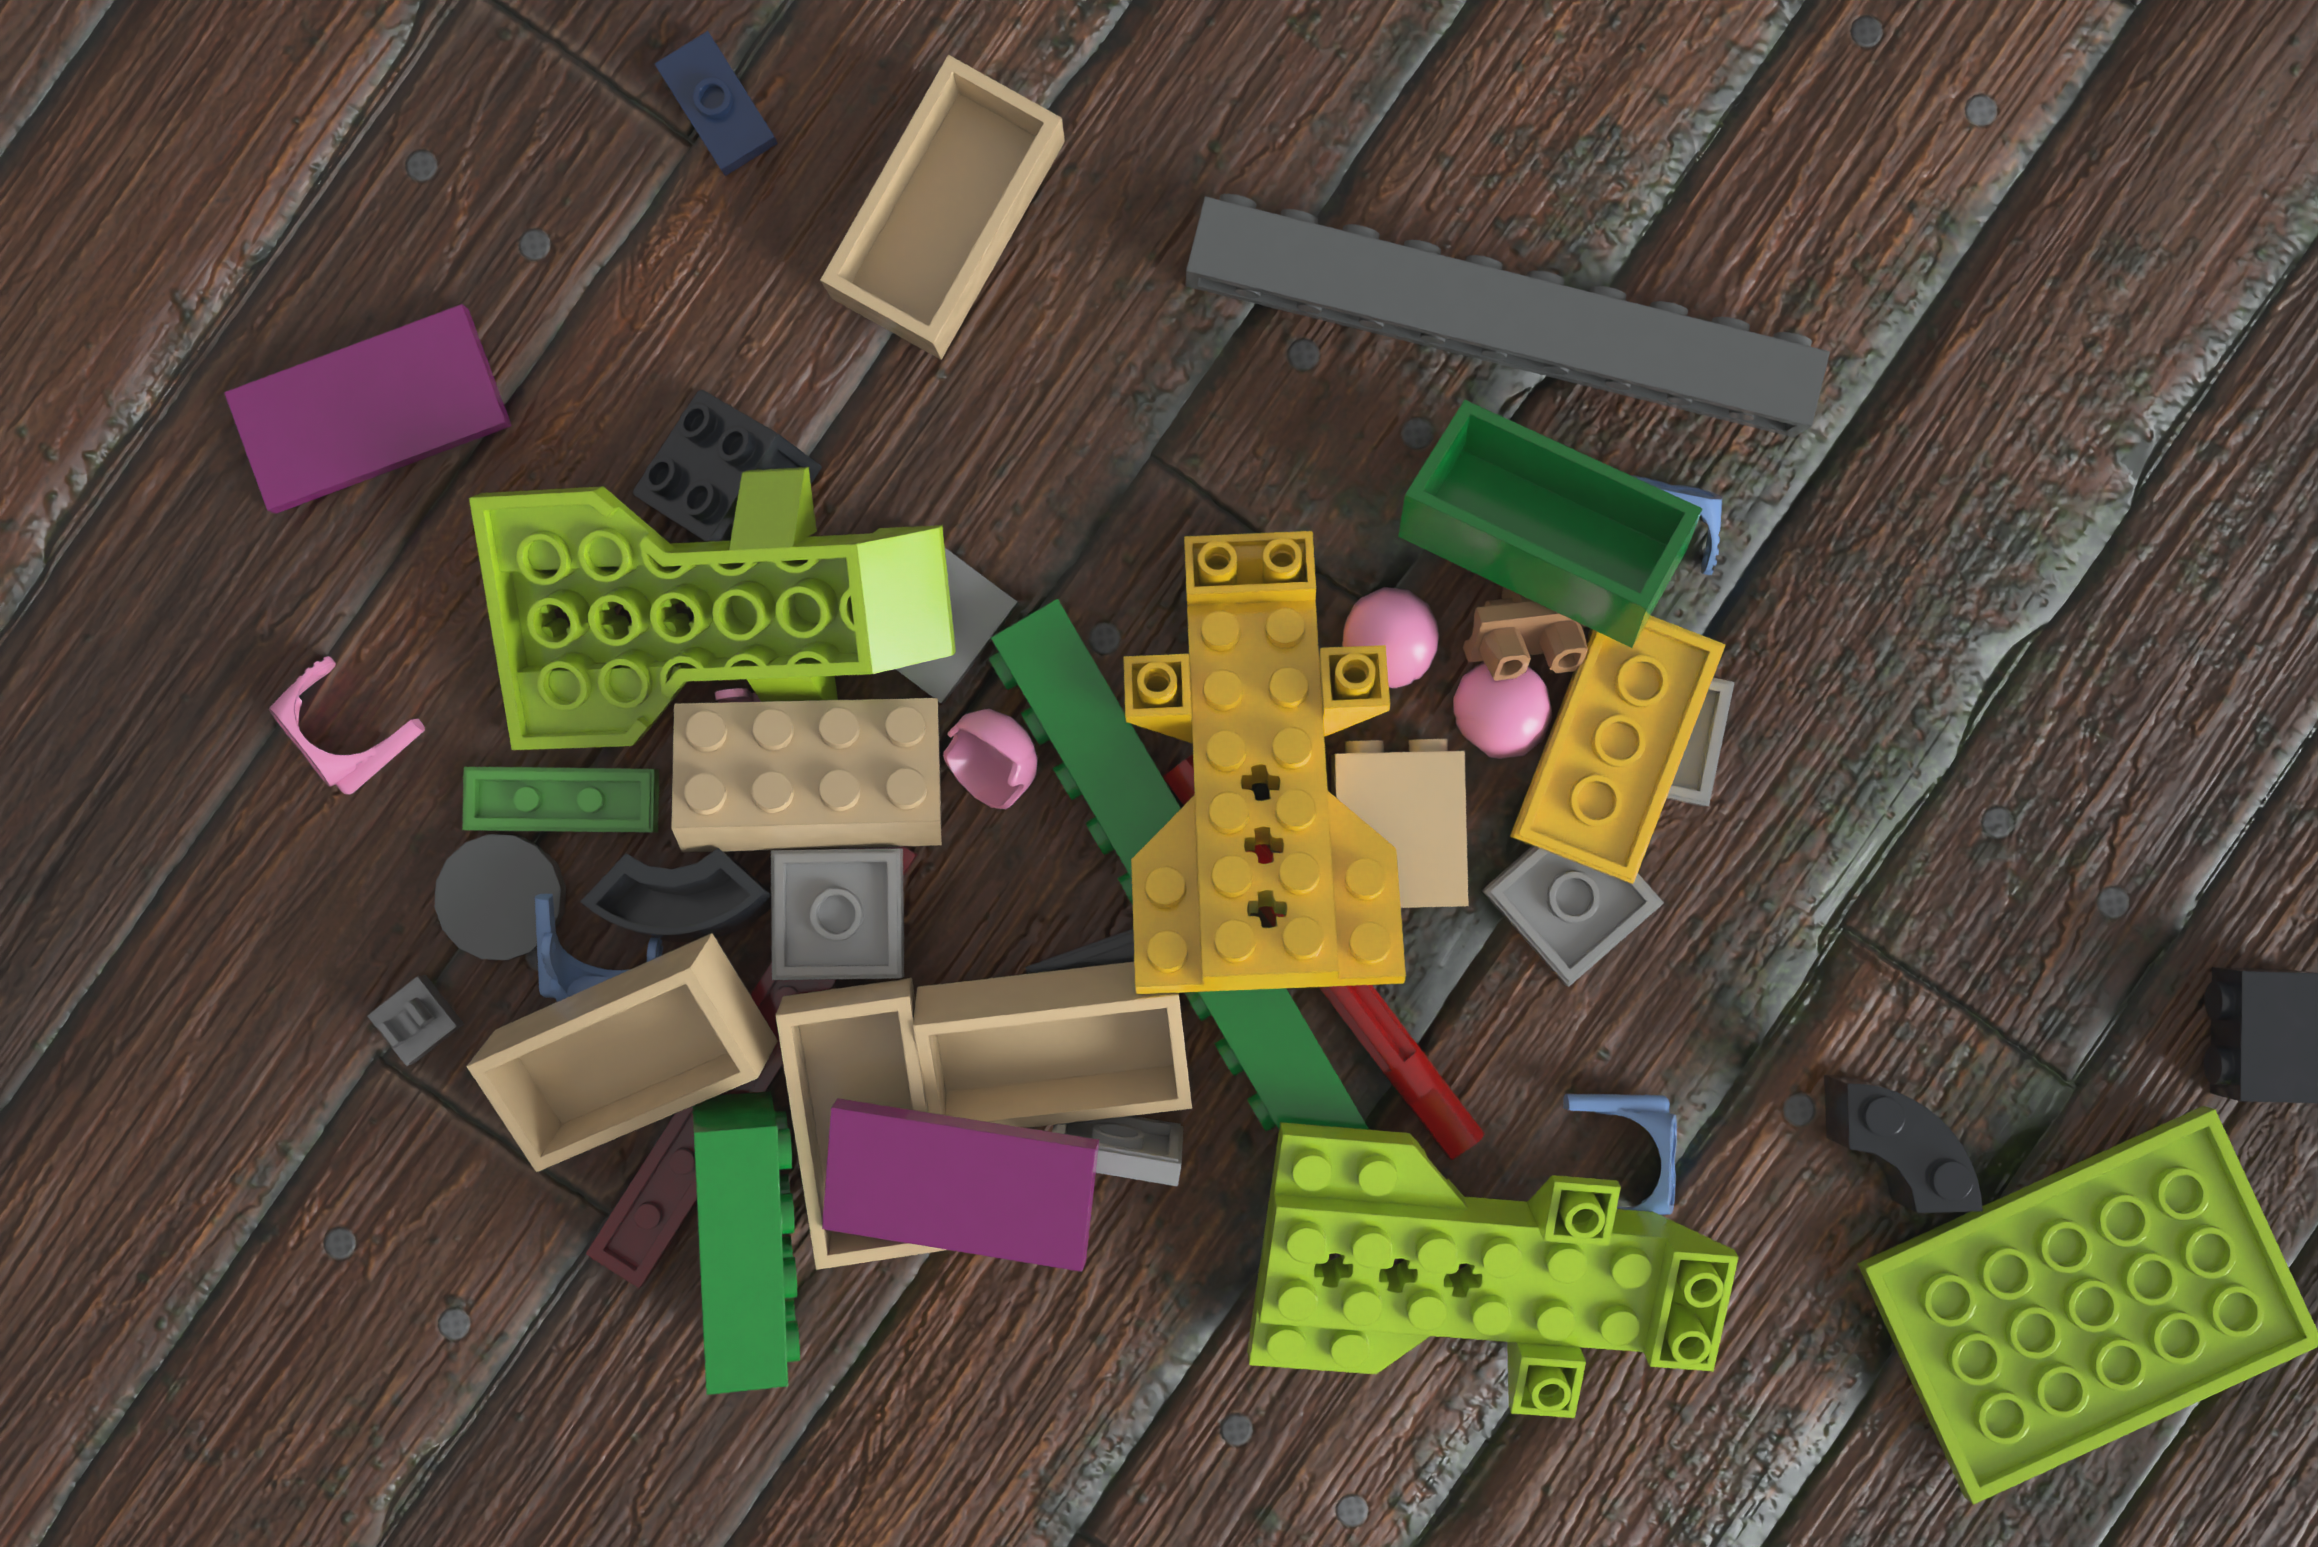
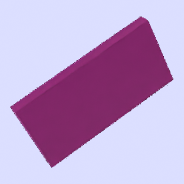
[224,304,512,514]
[822,1098,1099,1272]

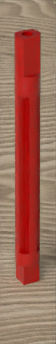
[1163,754,1485,1160]

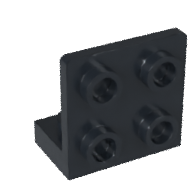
[633,390,822,542]

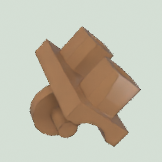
[1463,587,1588,681]

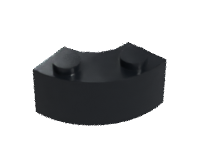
[580,848,771,942]
[1824,1075,1983,1213]

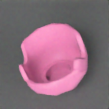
[1342,587,1439,688]
[1453,661,1552,759]
[943,709,1037,810]

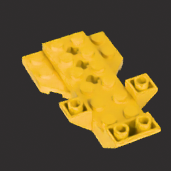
[1124,531,1406,994]

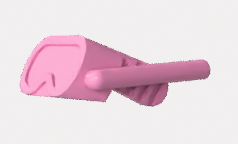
[269,656,425,795]

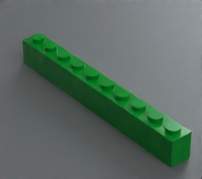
[989,599,1369,1132]

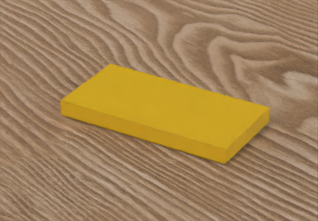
[1510,615,1725,884]

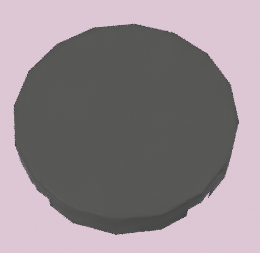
[434,834,567,960]

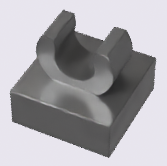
[367,975,464,1066]

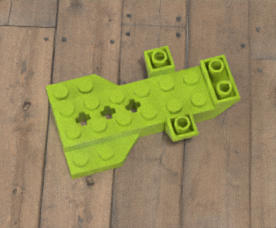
[469,467,956,750]
[1247,1122,1739,1418]

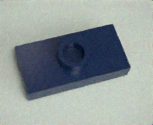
[655,31,778,176]

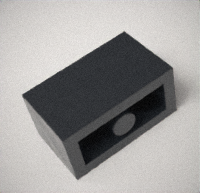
[2204,967,2318,1103]

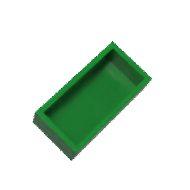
[1398,400,1703,648]
[693,1091,800,1395]

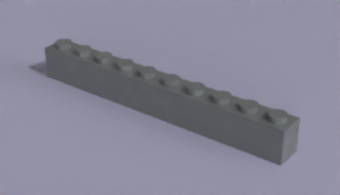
[1186,194,1830,437]

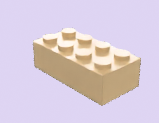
[820,55,1065,360]
[672,698,942,852]
[467,933,778,1172]
[913,962,1192,1128]
[776,978,946,1270]

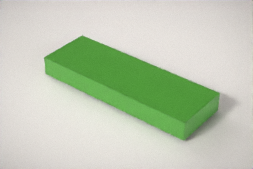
[462,767,659,832]

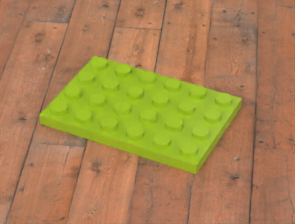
[1857,1106,2318,1505]

